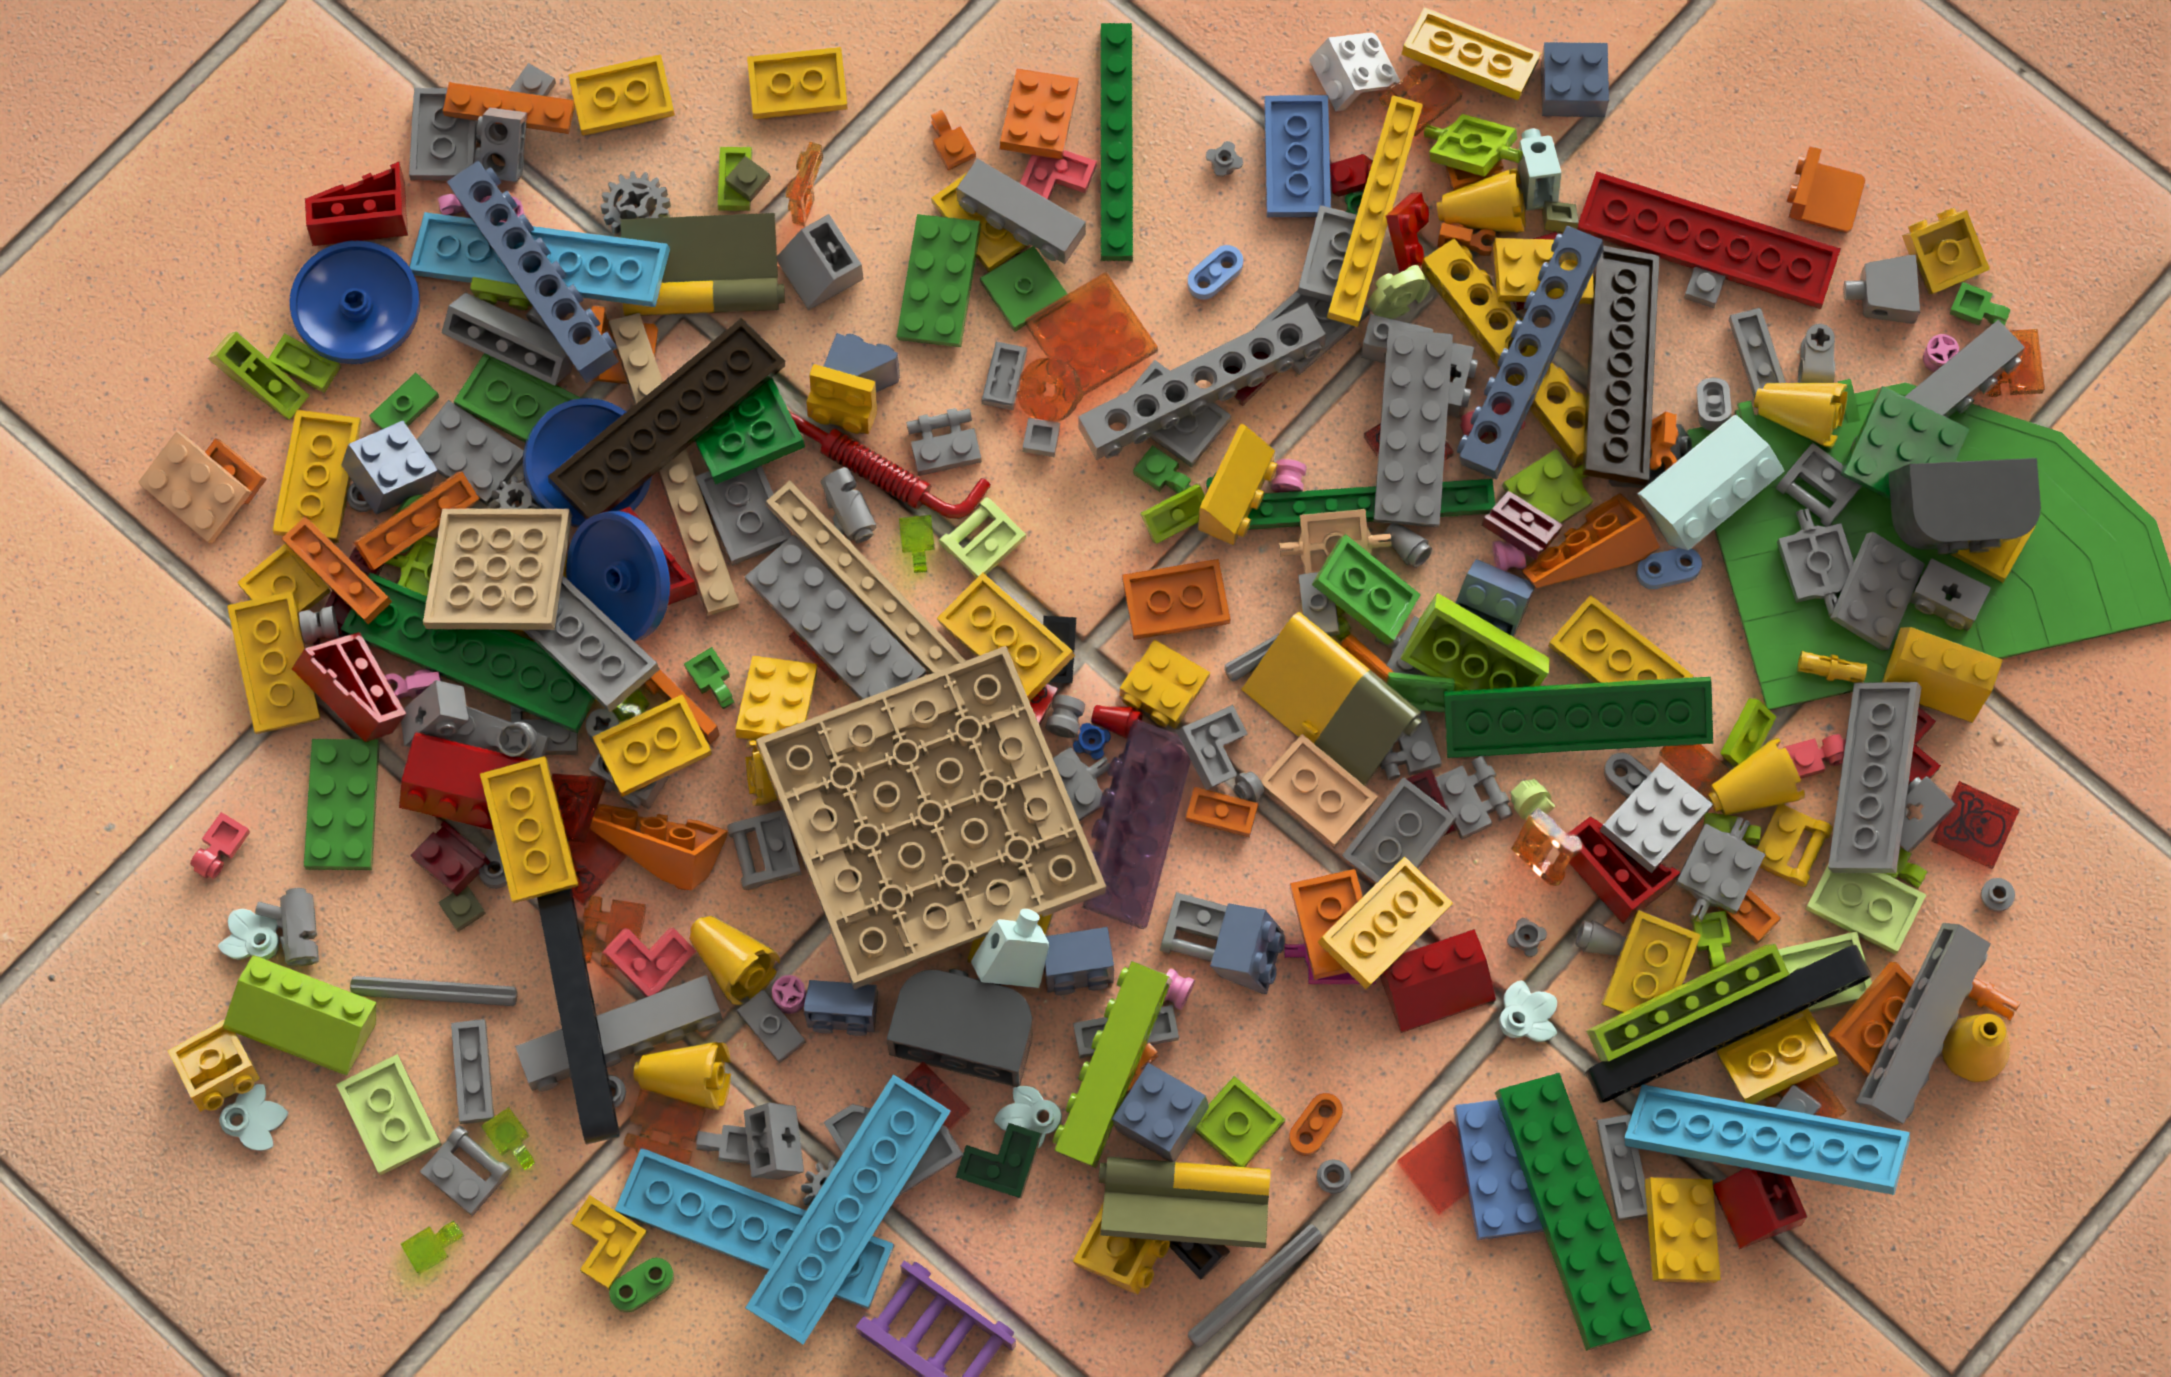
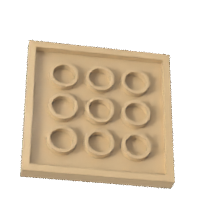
[423,509,572,630]

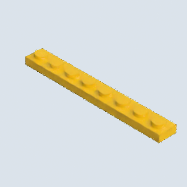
[1327,95,1423,327]

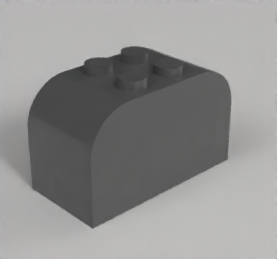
[1888,458,2041,555]
[887,969,1033,1087]

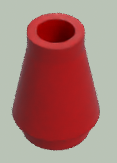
[1091,705,1143,739]

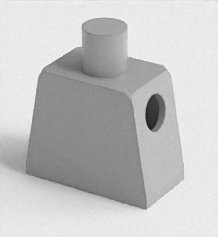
[1843,255,1920,324]

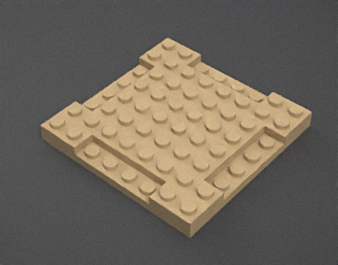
[756,646,1106,989]

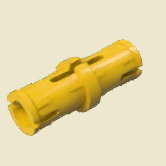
[1797,651,1867,683]

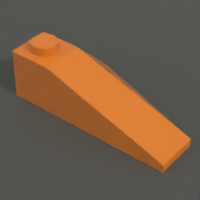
[1522,493,1660,588]
[579,803,728,891]

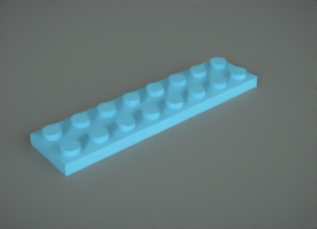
[409,212,670,307]
[745,1074,951,1345]
[1624,1085,1910,1195]
[615,1148,894,1310]

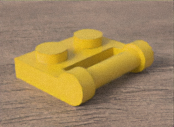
[1757,804,1833,887]

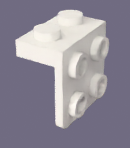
[1309,33,1400,112]

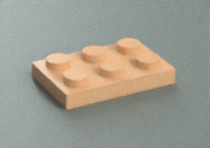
[137,431,252,543]
[1261,734,1378,848]

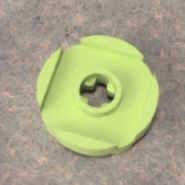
[1367,265,1430,319]

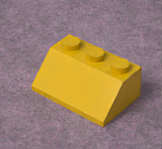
[1198,423,1278,545]
[1882,627,2003,723]

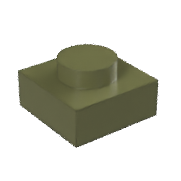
[725,156,771,202]
[1542,201,1579,233]
[438,886,486,932]

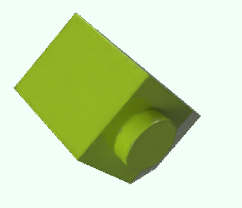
[208,331,310,420]

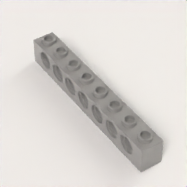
[1078,303,1326,460]

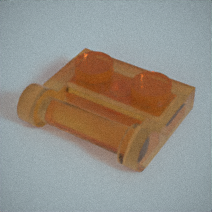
[1511,808,1582,886]

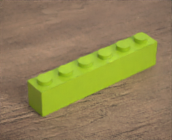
[1586,944,1790,1061]
[1053,961,1172,1168]

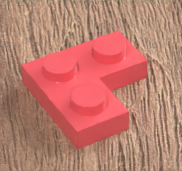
[1020,150,1097,200]
[602,927,696,997]

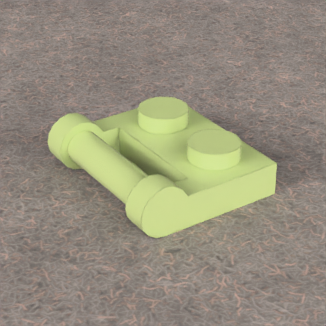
[939,497,1026,578]

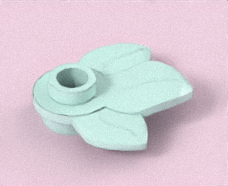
[218,909,280,960]
[1499,980,1557,1042]
[219,1084,288,1151]
[994,1086,1062,1148]

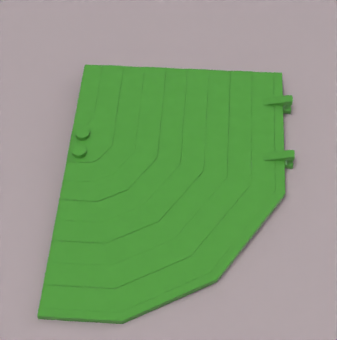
[1686,379,2171,710]

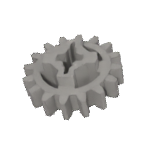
[601,171,671,234]

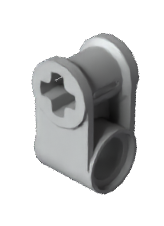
[1798,324,1835,383]

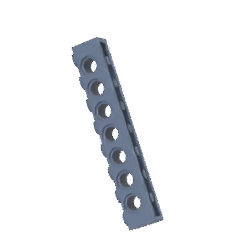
[447,160,619,383]
[1457,226,1604,479]

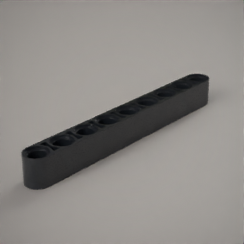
[537,888,620,1145]
[1585,945,1872,1103]

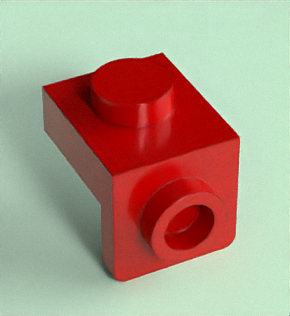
[1330,154,1373,197]

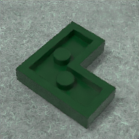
[956,1123,1042,1199]

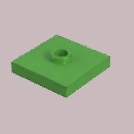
[980,246,1069,332]

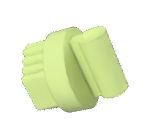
[1511,779,1555,827]

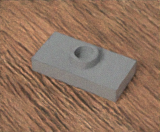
[982,341,1027,410]
[1298,572,1340,636]
[737,990,806,1063]

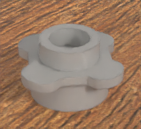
[1206,141,1243,177]
[1507,918,1547,957]

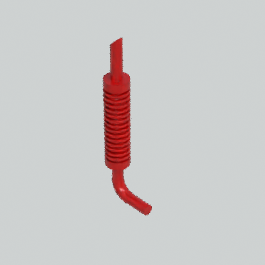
[789,411,991,519]

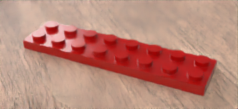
[1577,171,1841,309]

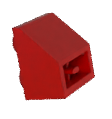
[1713,1168,1808,1249]

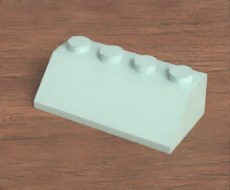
[1638,415,1785,550]

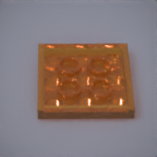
[1025,272,1158,400]

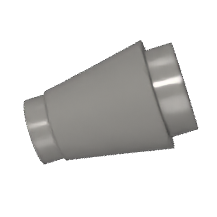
[1384,524,1432,568]
[1575,920,1626,956]

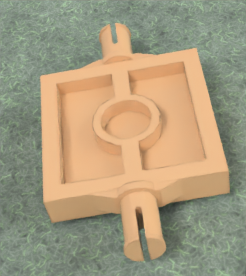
[1279,509,1391,574]

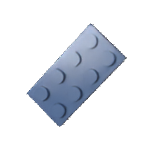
[1264,95,1331,217]
[1453,1100,1543,1240]

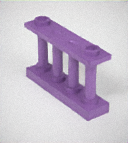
[856,1260,1016,1377]

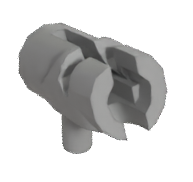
[821,468,876,543]
[255,888,319,966]

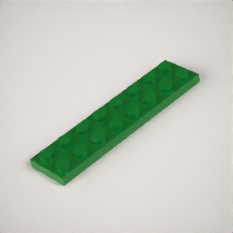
[341,573,595,734]
[1444,677,1713,758]
[1495,1072,1652,1351]

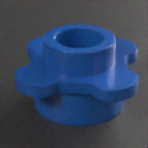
[1073,723,1111,760]

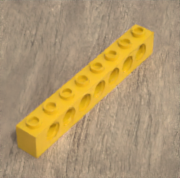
[1421,238,1586,467]

